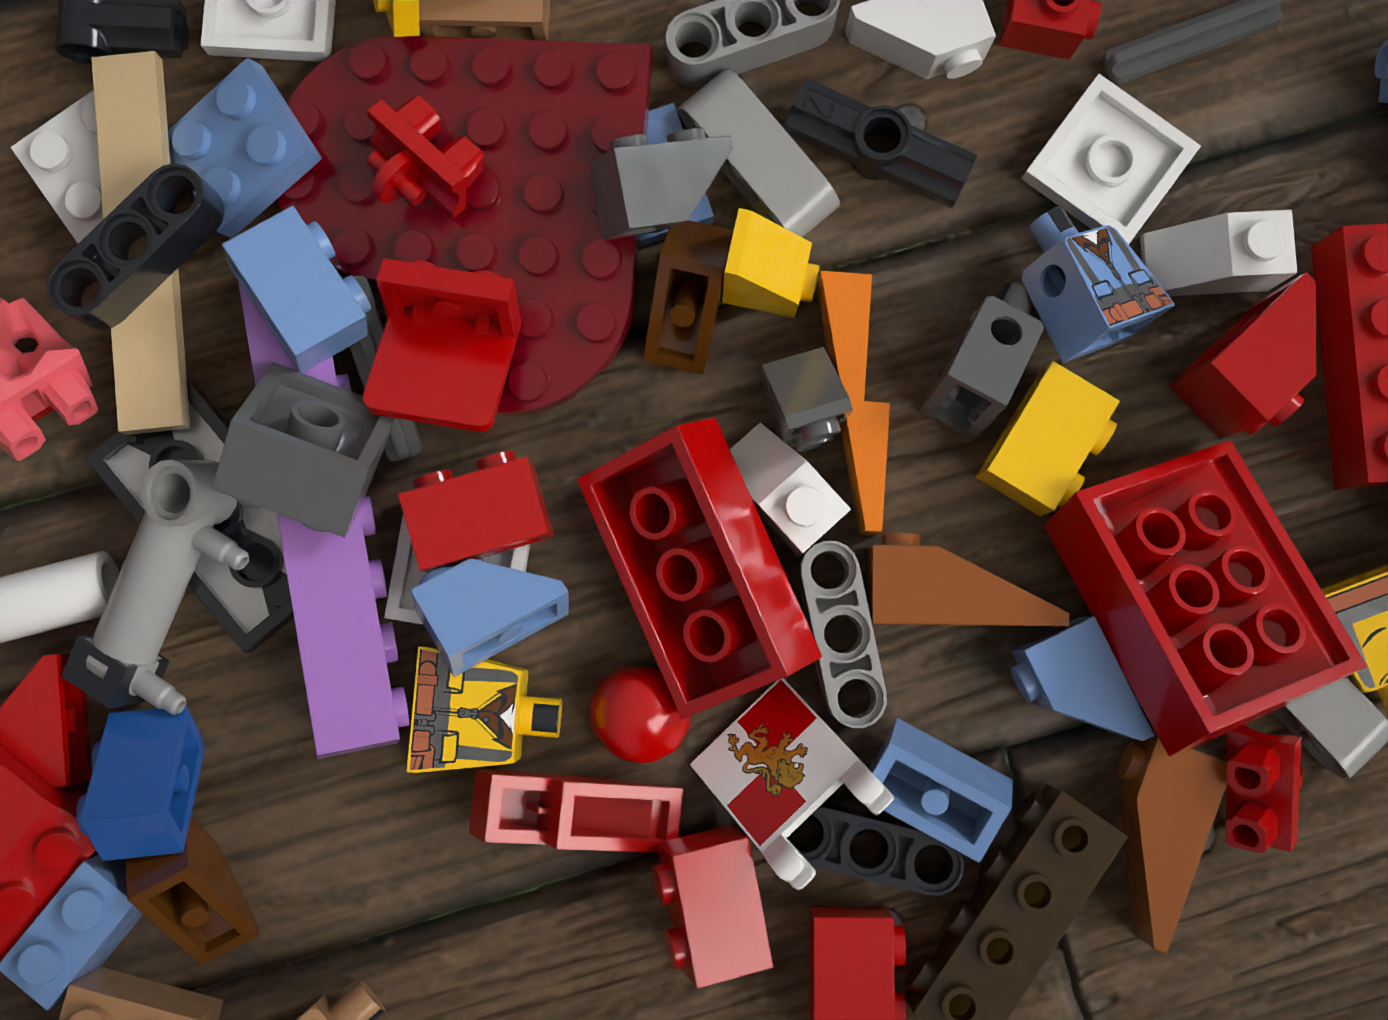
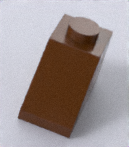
[643,220,734,374]
[125,817,259,966]

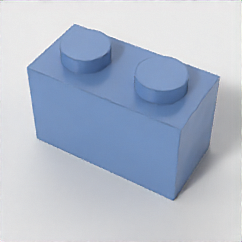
[222,206,371,373]
[869,718,1013,863]
[0,855,143,1010]

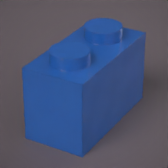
[77,705,206,861]

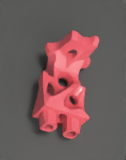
[0,297,98,461]

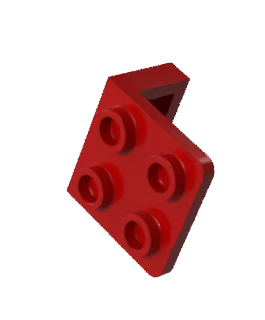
[363,258,522,432]

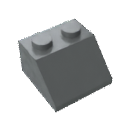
[212,362,396,538]

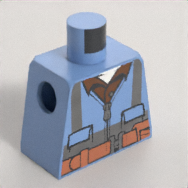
[1021,206,1175,363]

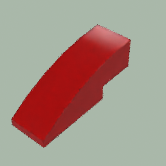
[468,768,683,853]

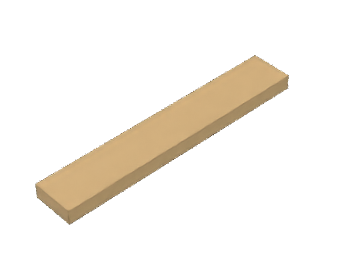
[91,51,190,435]

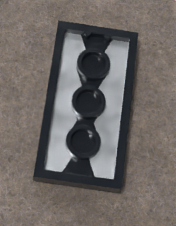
[85,378,294,653]

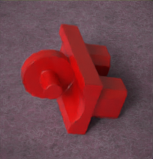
[366,95,484,219]
[1225,725,1303,854]

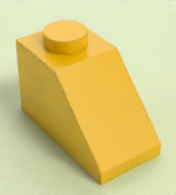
[722,208,820,318]

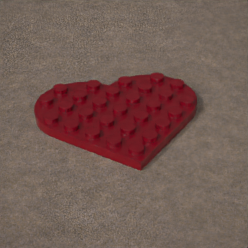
[277,35,653,416]

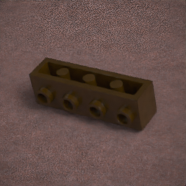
[905,784,1128,1020]

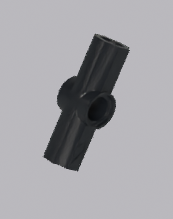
[784,78,978,209]

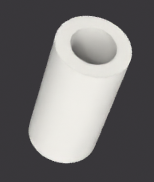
[0,551,119,643]

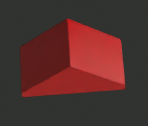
[0,654,92,788]

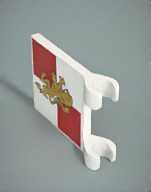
[690,678,894,890]

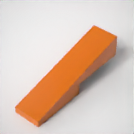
[816,271,890,536]

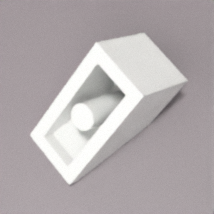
[845,0,996,79]
[1140,210,1297,296]
[730,423,851,557]

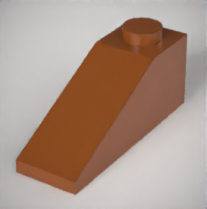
[865,533,1069,627]
[1117,735,1227,954]

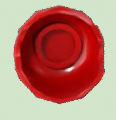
[589,665,691,764]

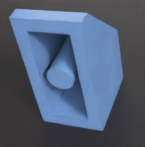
[410,558,569,677]
[1011,616,1154,741]

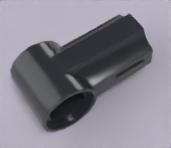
[55,0,189,64]

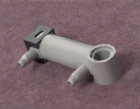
[61,460,249,715]

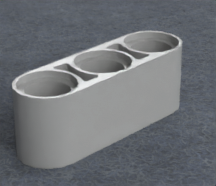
[665,0,840,88]
[677,68,840,237]
[797,541,887,728]
[1271,677,1388,780]

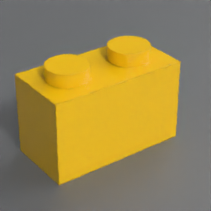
[975,361,1120,516]

